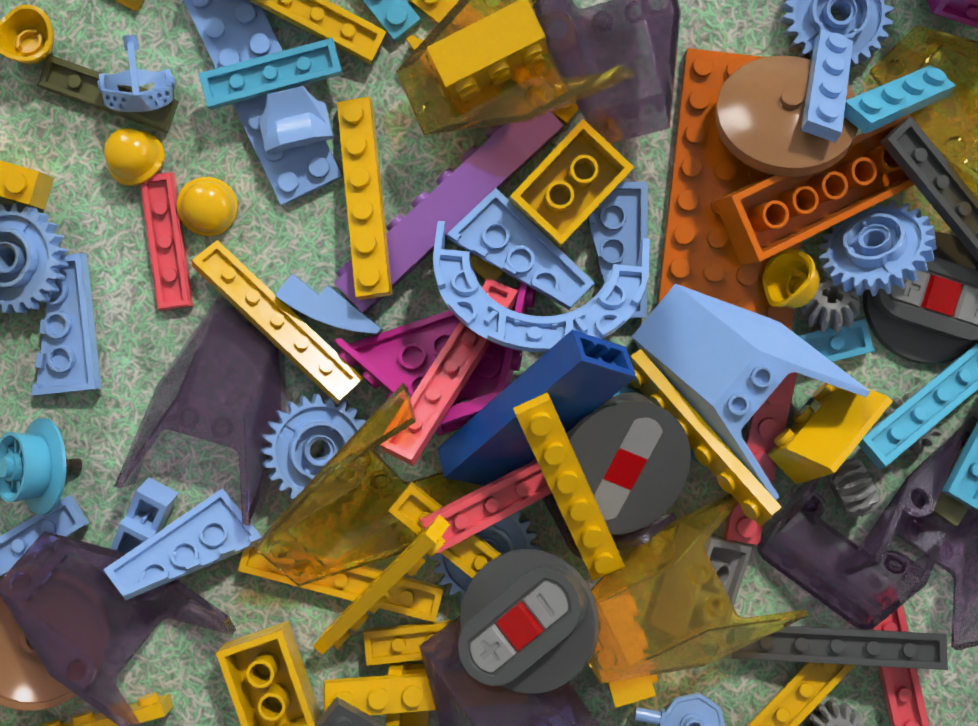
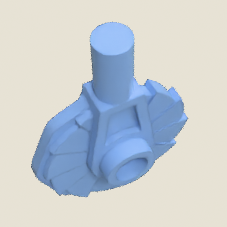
[633,693,725,726]

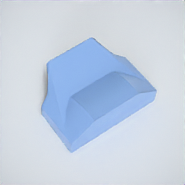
[258,86,334,154]

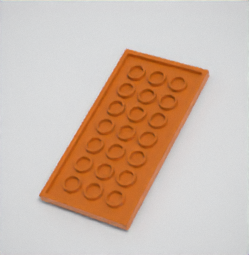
[657,48,801,330]

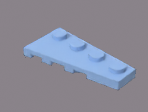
[31,253,102,396]
[103,488,263,601]

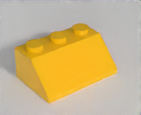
[768,383,893,485]

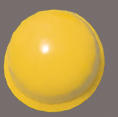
[0,5,54,65]
[104,128,165,186]
[177,177,238,236]
[762,249,820,308]

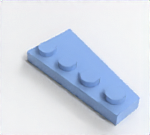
[587,182,648,318]
[447,188,595,310]

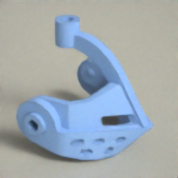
[98,35,175,112]

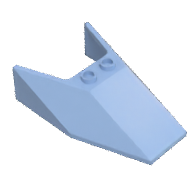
[632,284,871,500]

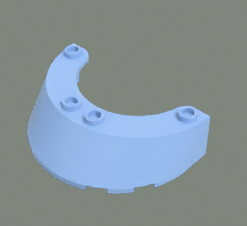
[433,221,650,353]

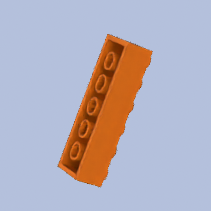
[714,114,915,264]

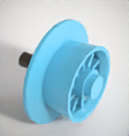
[0,418,82,515]

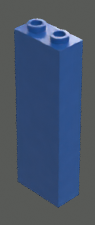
[438,330,636,486]

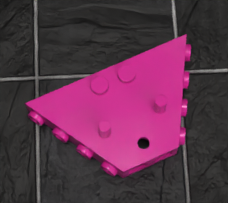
[334,282,536,436]

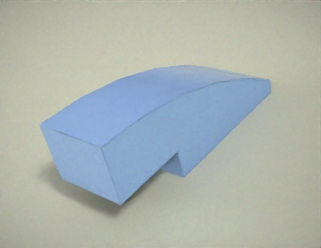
[275,274,384,334]
[101,477,179,575]

